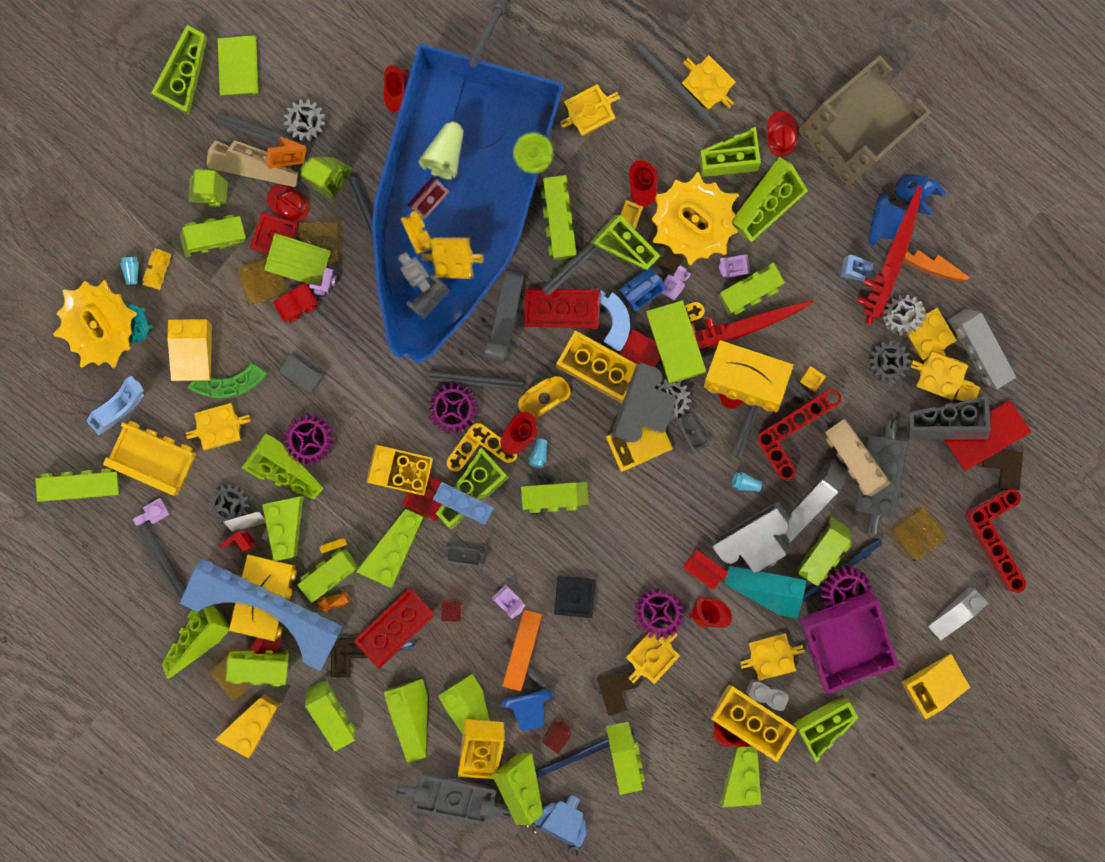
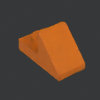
[266,137,307,168]

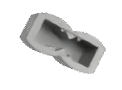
[745,679,789,711]

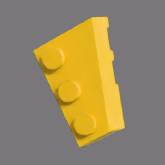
[215,694,281,758]

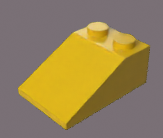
[168,319,212,381]
[458,719,504,779]

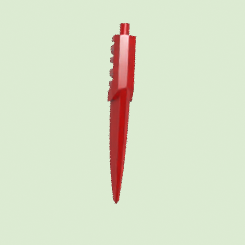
[856,186,922,325]
[691,300,813,351]

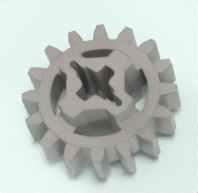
[284,99,326,142]
[398,252,431,292]
[883,295,926,336]
[656,379,691,419]

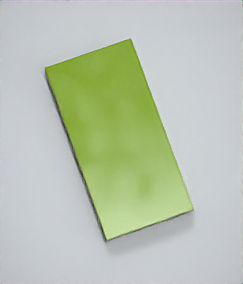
[646,300,706,384]

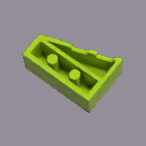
[699,127,761,177]
[188,169,228,207]
[180,215,246,258]
[589,215,660,270]
[521,481,589,513]
[262,496,304,561]
[798,516,851,586]
[298,549,360,603]
[226,649,290,686]
[305,679,356,752]
[793,695,858,763]
[606,722,645,795]
[720,745,761,807]
[492,753,543,825]

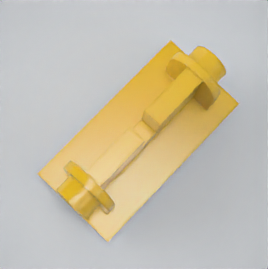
[401,211,432,254]
[142,249,171,290]

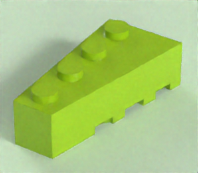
[151,25,207,115]
[301,157,353,201]
[732,157,808,242]
[540,175,577,260]
[436,448,509,529]
[35,468,119,502]
[356,508,425,588]

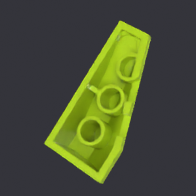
[242,433,323,500]
[162,605,230,679]
[438,674,490,734]
[384,678,428,763]

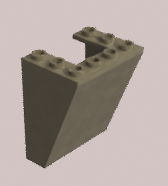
[797,56,931,187]

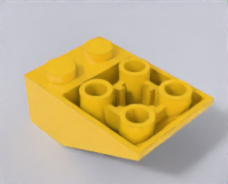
[605,427,673,472]
[366,444,433,495]
[901,654,970,719]

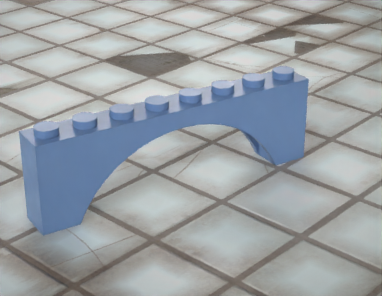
[180,559,342,671]

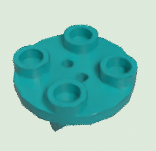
[126,304,153,342]

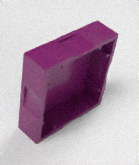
[798,591,899,694]

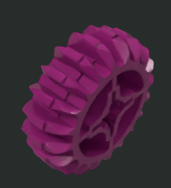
[427,383,479,434]
[283,414,336,465]
[820,566,873,608]
[632,588,685,640]

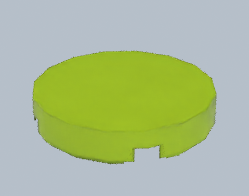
[513,133,553,174]

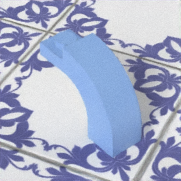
[592,288,630,353]
[87,376,144,435]

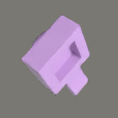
[661,266,691,301]
[133,498,171,526]

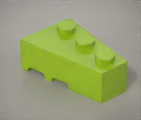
[718,263,785,315]

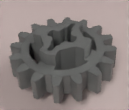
[868,340,911,382]
[207,484,251,526]

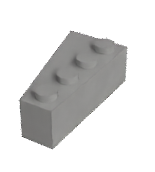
[947,308,1016,390]

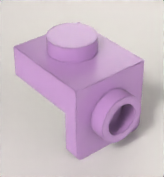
[719,254,751,278]
[309,268,337,296]
[492,584,525,619]

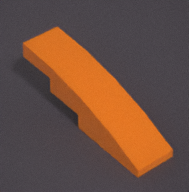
[903,250,969,283]
[502,609,542,691]

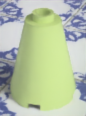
[419,122,463,179]

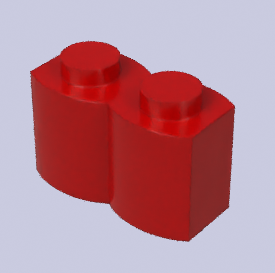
[273,283,319,324]

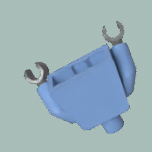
[526,795,587,856]

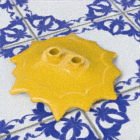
[652,172,739,265]
[53,280,137,368]

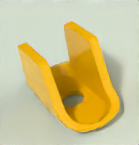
[518,376,571,419]

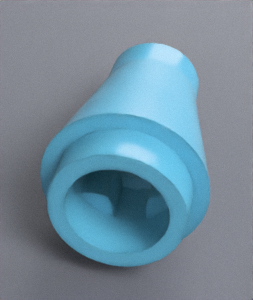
[120,257,139,285]
[528,439,548,468]
[732,472,762,492]

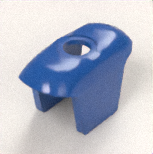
[894,174,946,215]
[868,193,906,247]
[500,689,554,731]

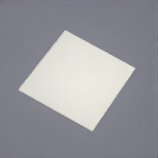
[224,512,266,532]

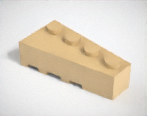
[825,419,891,497]

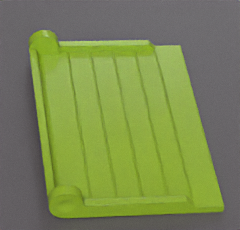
[218,36,259,96]
[264,233,331,286]

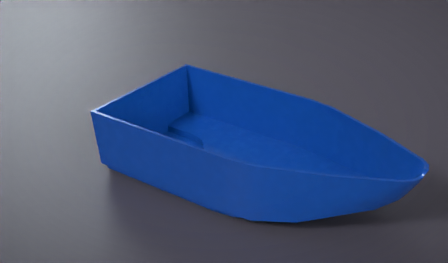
[372,43,564,363]

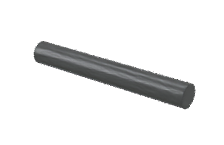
[502,642,546,689]

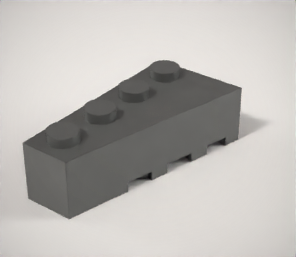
[908,395,991,440]

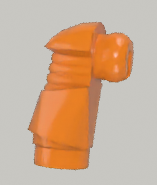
[317,592,350,613]

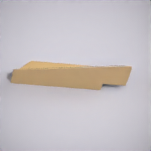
[206,140,299,187]

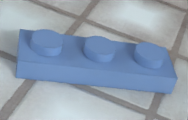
[433,482,494,525]

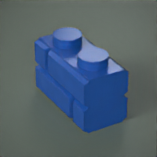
[619,267,666,312]

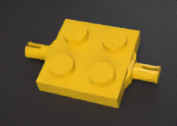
[682,55,736,110]
[559,84,620,137]
[421,237,484,279]
[907,308,957,360]
[910,350,974,400]
[186,403,251,451]
[625,632,680,684]
[739,633,805,681]

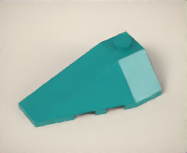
[725,566,806,618]

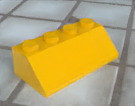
[555,330,636,404]
[711,685,797,762]

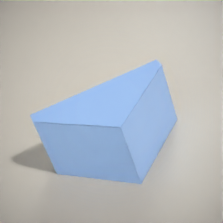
[841,255,873,281]

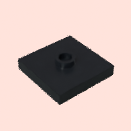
[554,576,596,618]

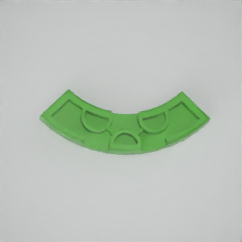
[187,362,268,398]

